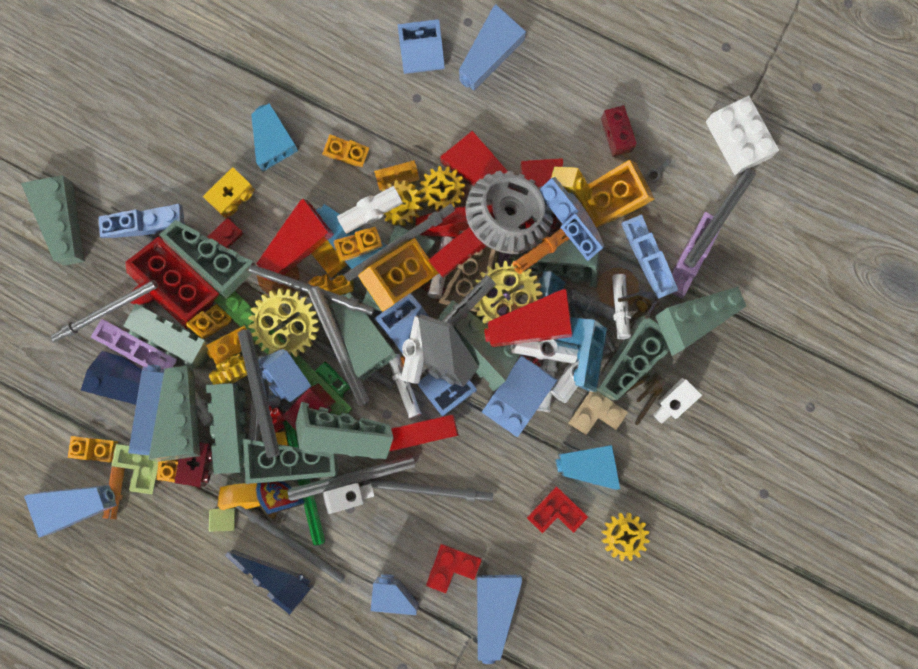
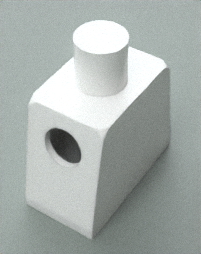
[653,378,702,424]
[323,483,374,514]

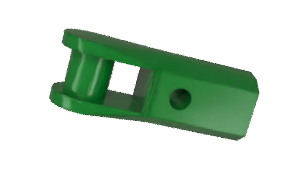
[315,361,351,398]

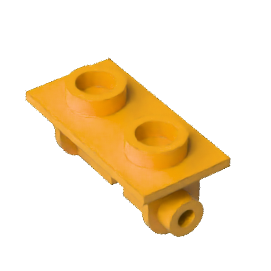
[374,160,420,191]
[206,325,247,364]

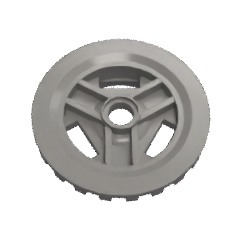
[466,171,553,254]

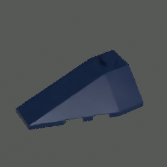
[81,351,142,405]
[225,550,314,615]

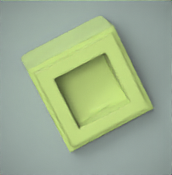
[209,508,235,532]

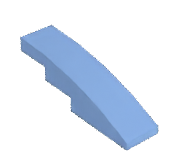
[621,214,678,298]

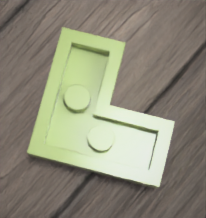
[111,444,158,494]

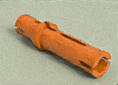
[512,228,569,274]
[102,454,125,519]

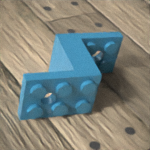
[538,271,607,392]

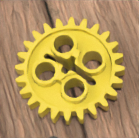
[472,261,543,324]
[248,288,320,357]

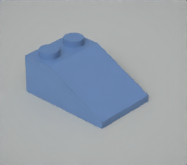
[482,355,557,437]

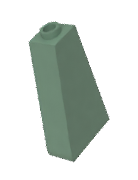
[332,292,397,382]

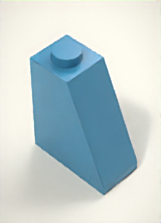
[251,103,298,172]
[556,445,620,490]

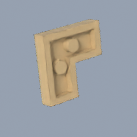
[568,391,628,436]

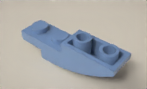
[539,177,604,261]
[98,204,185,238]

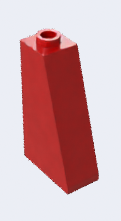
[440,131,520,193]
[520,158,564,237]
[256,199,334,281]
[484,289,572,347]

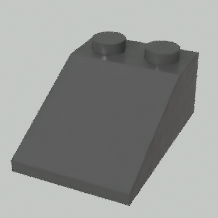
[418,315,479,387]

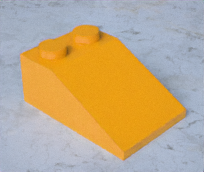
[584,160,655,228]
[358,238,439,312]

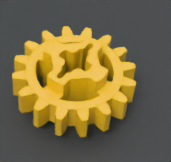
[420,166,465,212]
[381,180,423,226]
[209,354,247,385]
[601,512,650,561]

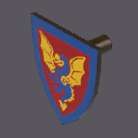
[256,481,305,519]

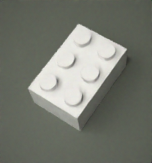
[706,96,779,175]

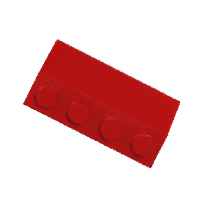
[125,236,219,330]

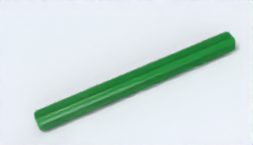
[284,421,325,546]

